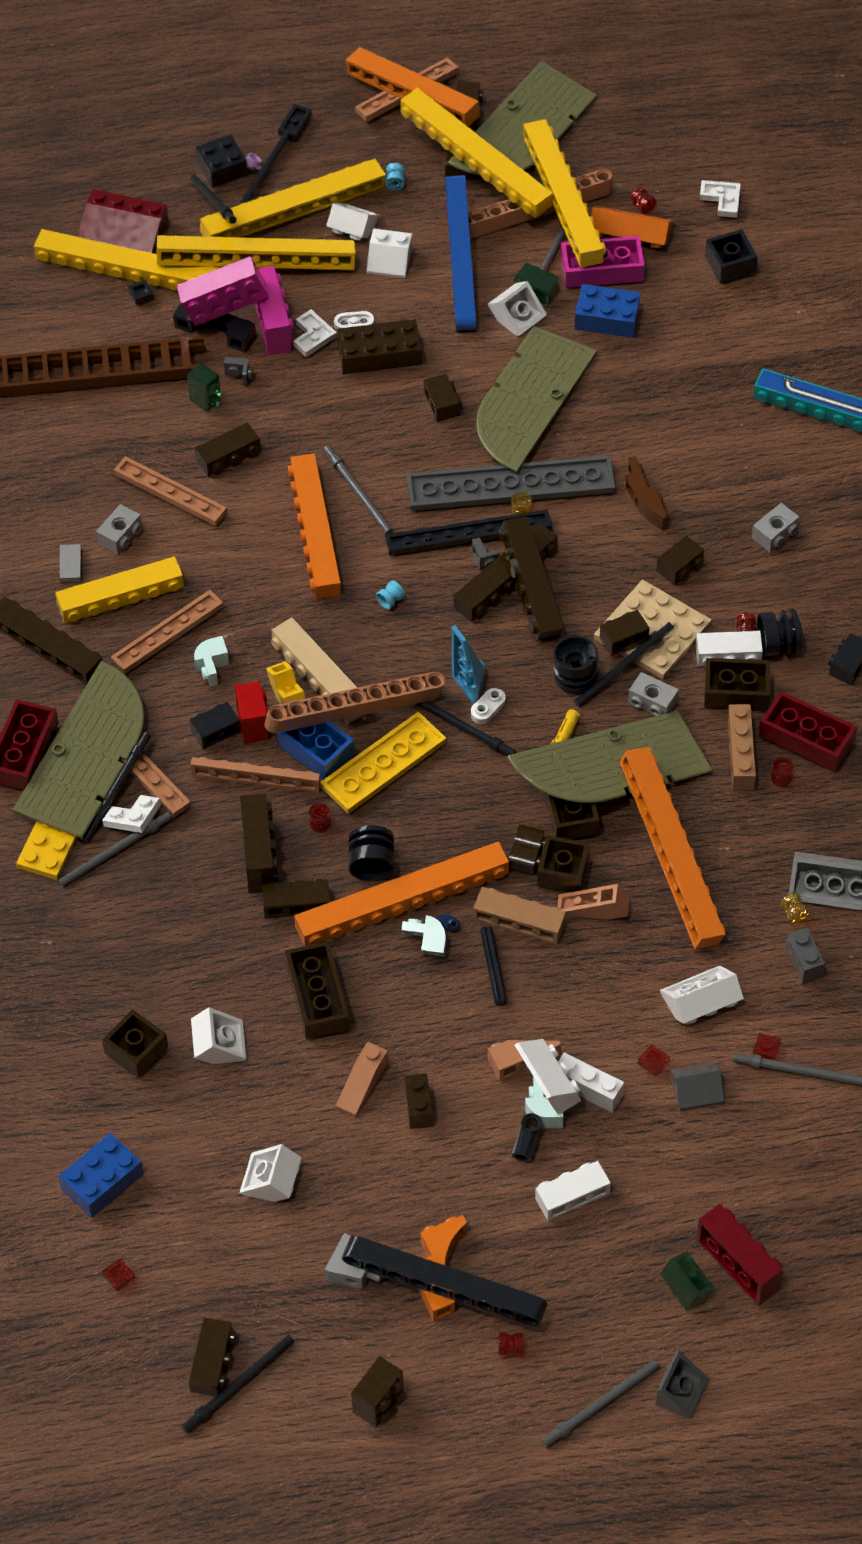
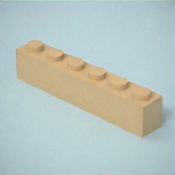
[271,617,362,724]

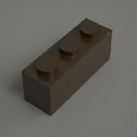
[195,422,261,476]
[262,879,330,919]
[189,1317,236,1396]

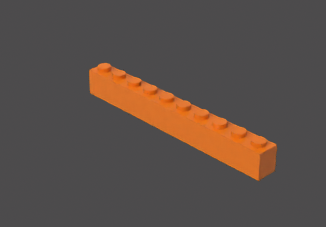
[620,747,725,949]
[294,841,509,946]

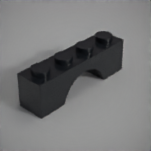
[173,303,256,353]

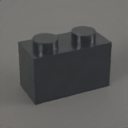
[828,633,862,686]
[190,702,241,749]

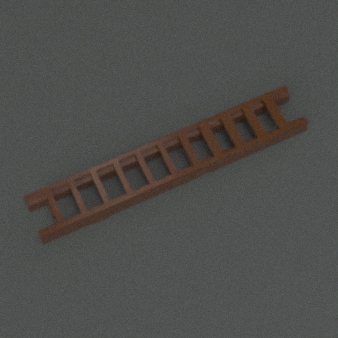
[0,336,208,398]

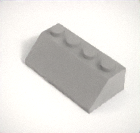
[788,851,862,910]

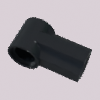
[512,1113,542,1163]

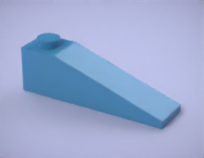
[451,625,486,705]

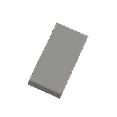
[59,544,81,583]

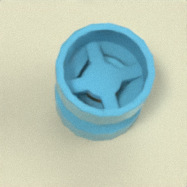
[385,163,405,190]
[376,581,405,610]

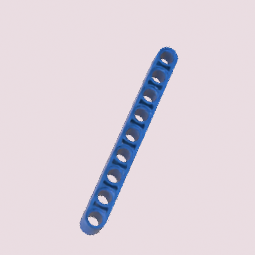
[445,176,476,331]

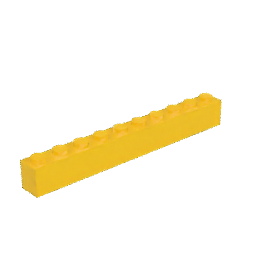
[401,88,552,218]
[523,119,606,268]
[200,159,386,238]
[34,229,219,291]
[157,235,355,270]

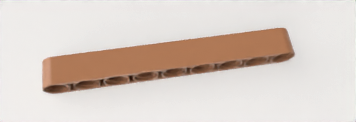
[468,169,613,239]
[264,672,445,733]

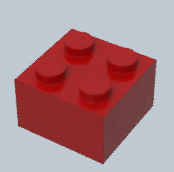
[234,681,270,744]

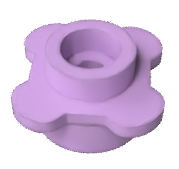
[245,153,262,170]

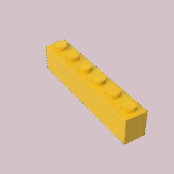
[55,556,184,623]

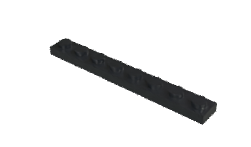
[385,509,552,556]

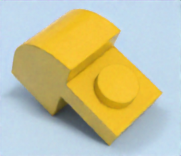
[266,661,306,704]

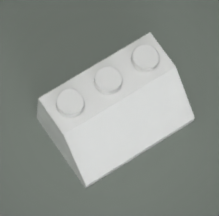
[660,966,744,1024]
[515,1039,581,1115]

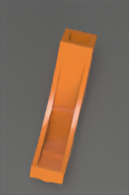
[417,1215,467,1321]

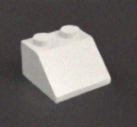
[326,203,380,240]
[367,228,412,278]
[488,281,547,336]
[191,1007,246,1064]
[240,1144,302,1202]

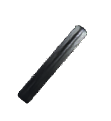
[481,926,507,1006]

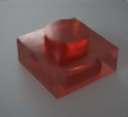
[753,1033,781,1060]
[637,1044,670,1076]
[102,1258,135,1292]

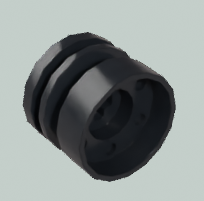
[757,609,802,657]
[553,636,599,693]
[349,825,394,881]

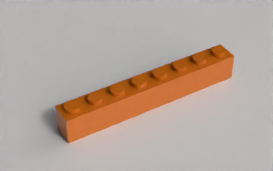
[346,47,480,127]
[287,454,341,599]

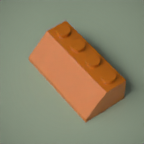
[591,206,674,248]

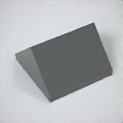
[669,1062,724,1111]
[656,1350,709,1418]

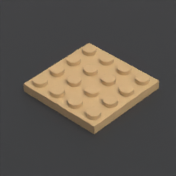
[594,579,711,680]

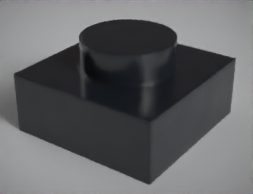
[127,280,154,305]

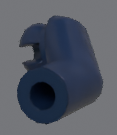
[435,914,460,931]

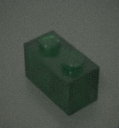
[514,262,560,306]
[187,363,221,412]
[660,1251,715,1311]

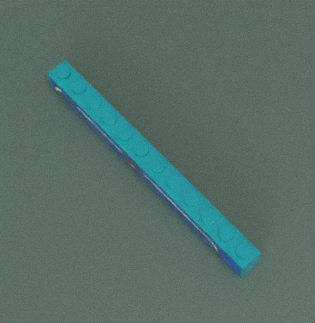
[753,368,862,432]

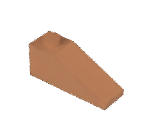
[557,884,630,920]
[488,1040,561,1081]
[336,1042,388,1117]

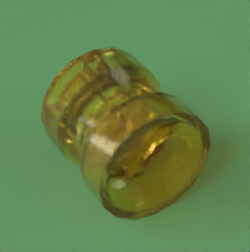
[511,492,532,515]
[779,893,809,924]

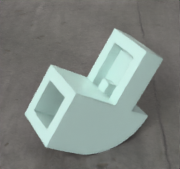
[194,636,229,687]
[402,915,447,957]
[525,1077,563,1128]

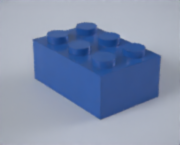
[575,284,641,338]
[277,722,355,779]
[58,1132,143,1218]

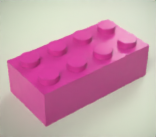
[561,236,645,288]
[177,256,269,326]
[254,266,294,355]

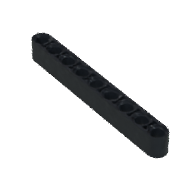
[342,1236,548,1327]

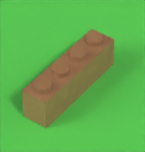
[727,704,756,791]
[473,887,566,944]

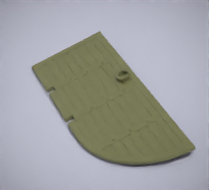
[448,61,597,176]
[476,326,597,472]
[12,661,144,838]
[507,711,712,803]

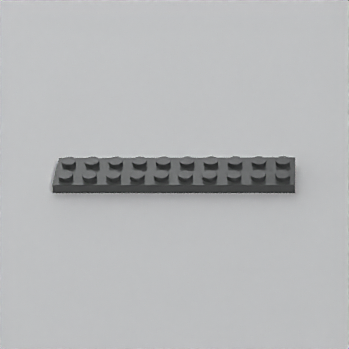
[407,455,615,511]

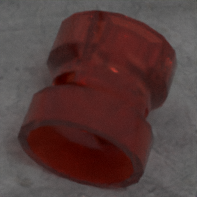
[630,187,657,214]
[735,613,758,632]
[771,757,794,787]
[309,803,331,833]
[499,1332,523,1356]

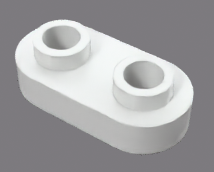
[334,311,374,331]
[471,688,505,724]

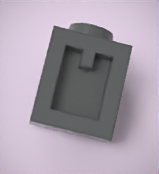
[224,357,253,386]
[471,537,500,571]

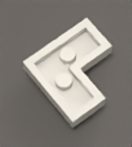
[700,180,740,218]
[293,310,337,357]
[102,795,161,833]

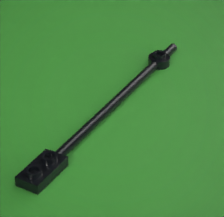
[238,104,312,205]

